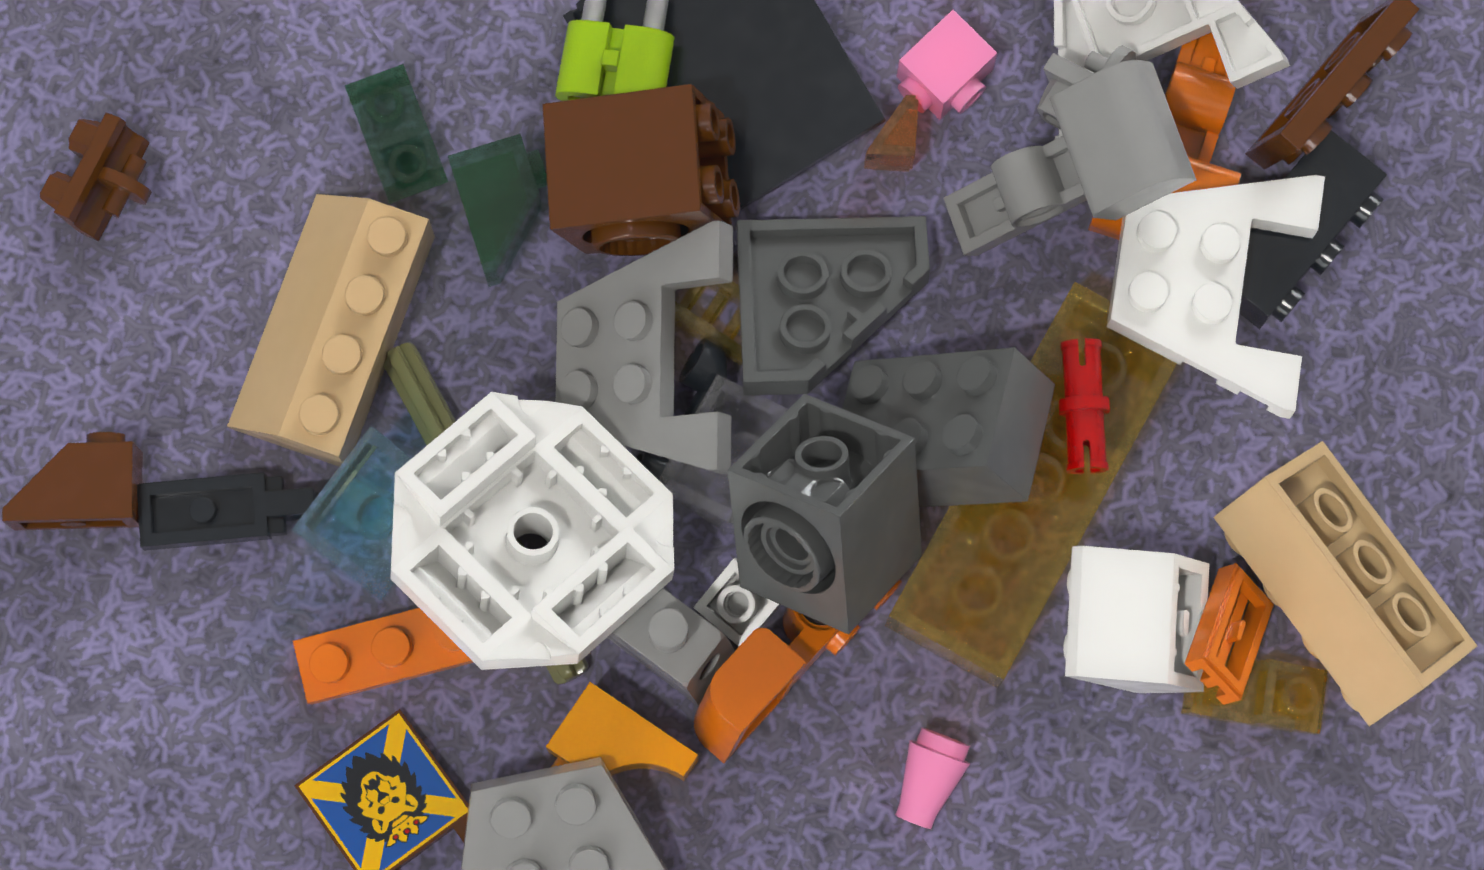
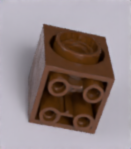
[543,84,740,256]

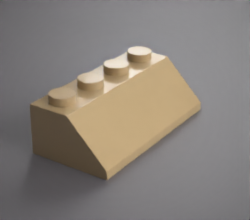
[227,194,435,469]
[1213,441,1477,727]

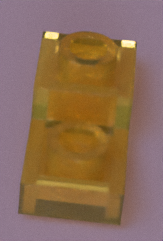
[1181,655,1328,735]

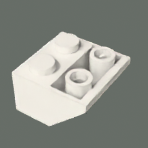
[1063,546,1210,693]

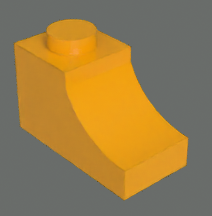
[546,682,699,781]

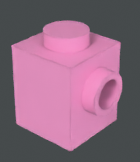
[896,10,997,120]

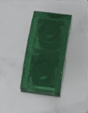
[345,64,448,204]

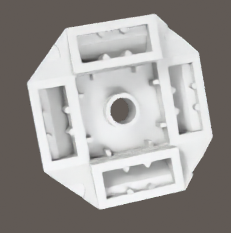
[391,392,674,670]

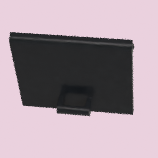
[563,0,886,210]

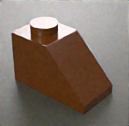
[2,432,143,531]

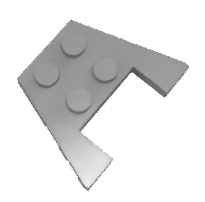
[555,220,733,474]
[461,757,668,870]

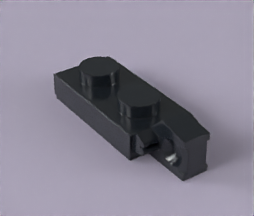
[137,472,320,551]

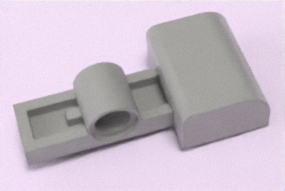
[943,60,1196,256]

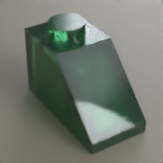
[448,134,547,287]

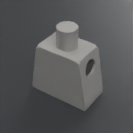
[607,588,735,706]

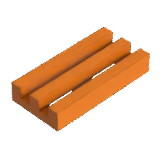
[1184,563,1274,705]

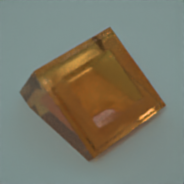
[864,95,918,172]

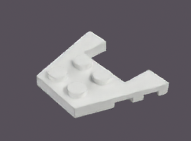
[1054,0,1290,139]
[1107,175,1325,419]

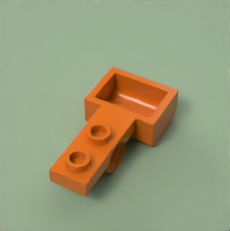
[1088,32,1241,240]
[694,579,902,764]

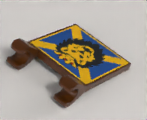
[294,709,469,870]

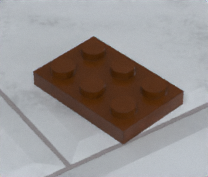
[1245,0,1419,170]

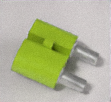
[555,0,675,101]

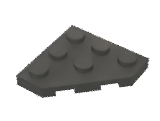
[737,216,930,396]

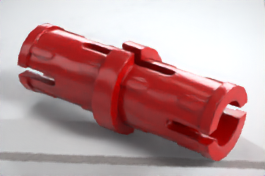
[1058,338,1110,474]

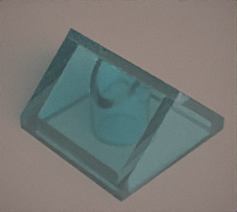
[292,426,411,600]

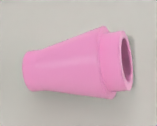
[895,728,970,829]

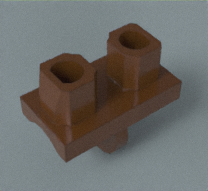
[40,113,152,242]

